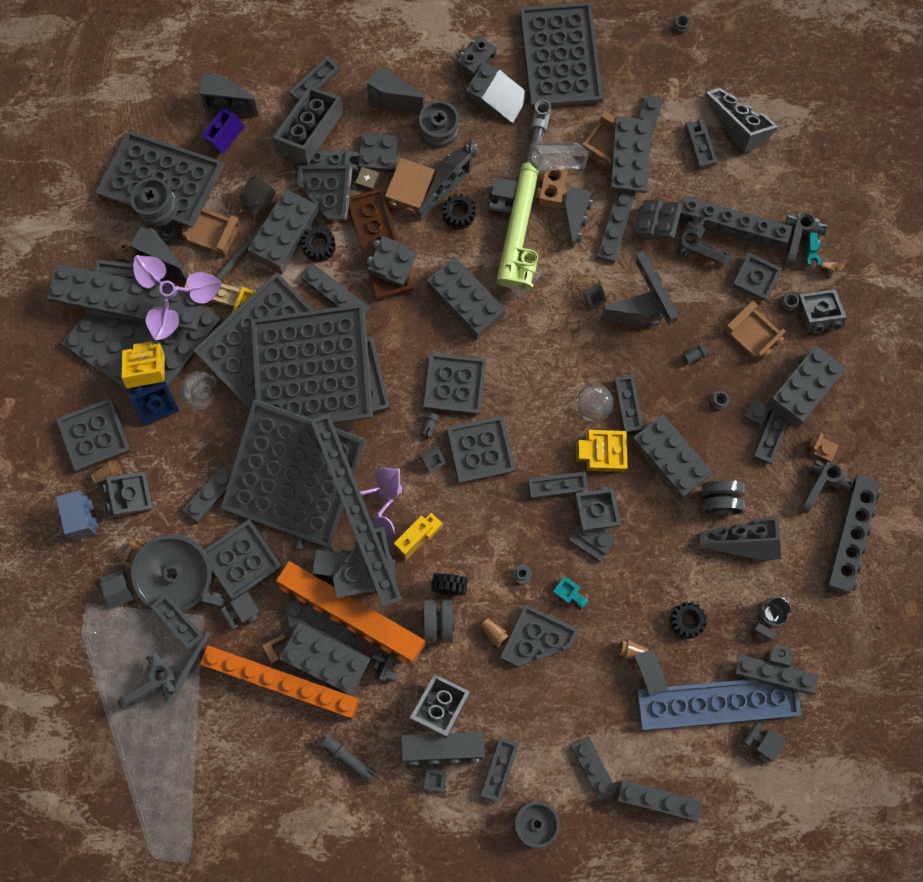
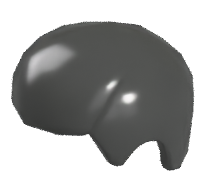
[760,596,792,627]

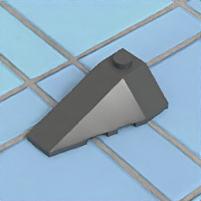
[705,88,778,153]
[418,150,472,220]
[700,518,781,560]

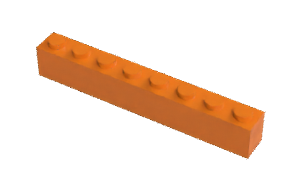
[276,561,425,664]
[200,645,360,719]

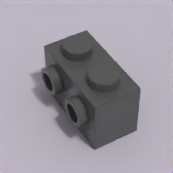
[457,36,497,80]

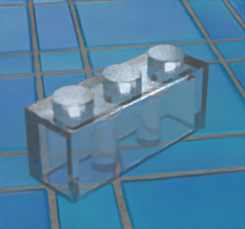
[527,143,589,171]

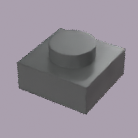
[583,283,607,309]
[744,400,770,426]
[420,446,446,473]
[202,592,226,608]
[751,623,776,642]
[424,768,446,792]

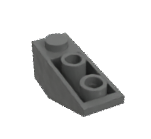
[564,186,593,248]

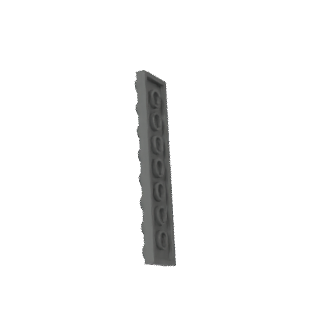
[47,264,204,332]

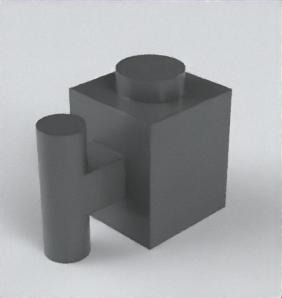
[488,177,517,214]
[100,569,134,609]
[220,592,261,631]
[743,722,787,763]

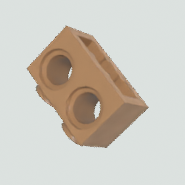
[536,165,568,210]

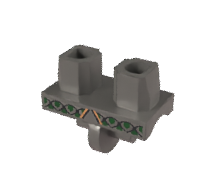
[370,649,402,682]

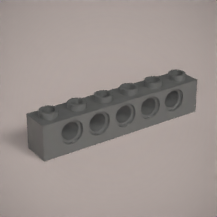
[679,196,792,251]
[824,475,881,595]

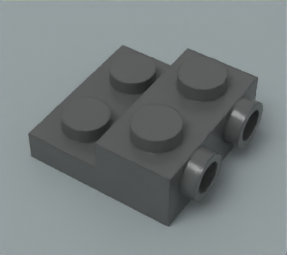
[634,199,683,240]
[366,236,417,287]
[799,289,847,334]
[101,472,152,518]
[574,487,621,532]

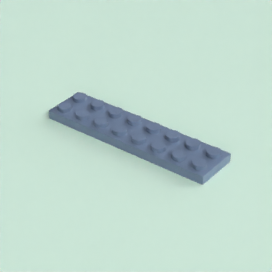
[637,679,801,730]

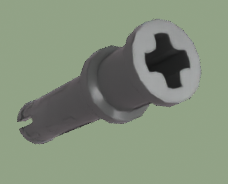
[319,733,376,784]

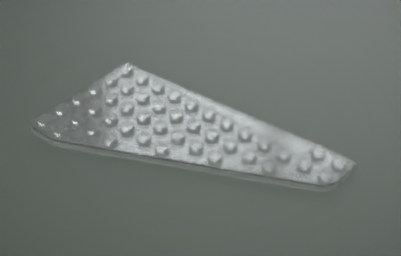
[81,603,205,863]

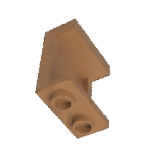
[579,111,615,171]
[385,158,435,215]
[182,208,241,257]
[724,301,786,362]

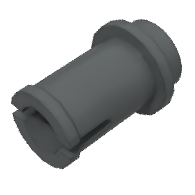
[683,344,709,365]
[420,412,439,438]

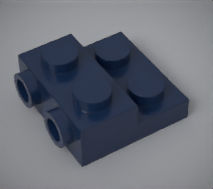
[127,378,179,426]

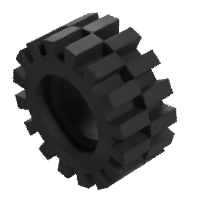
[443,193,476,230]
[301,226,336,262]
[431,573,468,596]
[670,602,708,639]

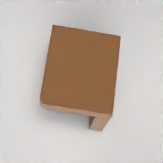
[262,634,288,665]

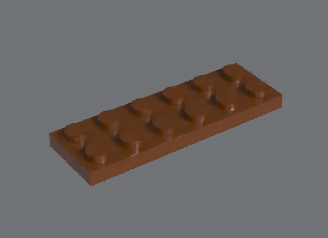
[349,188,413,300]

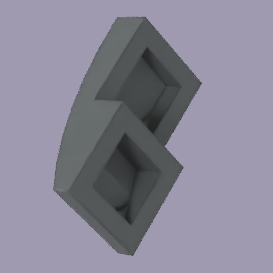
[634,649,668,697]

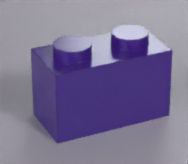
[201,108,245,154]

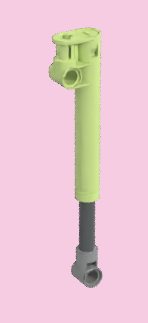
[496,100,551,291]

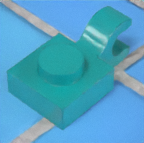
[806,233,822,267]
[553,576,588,608]

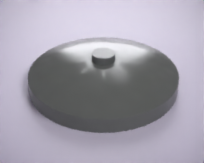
[131,534,212,611]

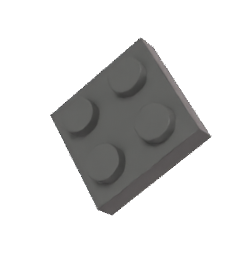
[359,133,398,172]
[732,253,782,302]

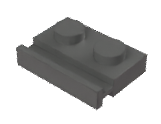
[568,523,616,562]

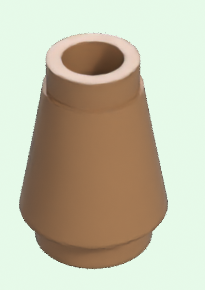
[91,461,122,484]
[480,618,509,648]
[618,639,649,659]

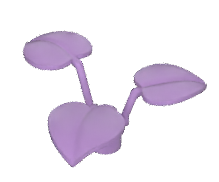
[133,255,221,340]
[360,468,402,547]

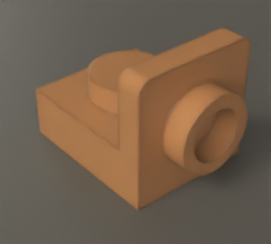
[809,433,839,463]
[121,539,148,568]

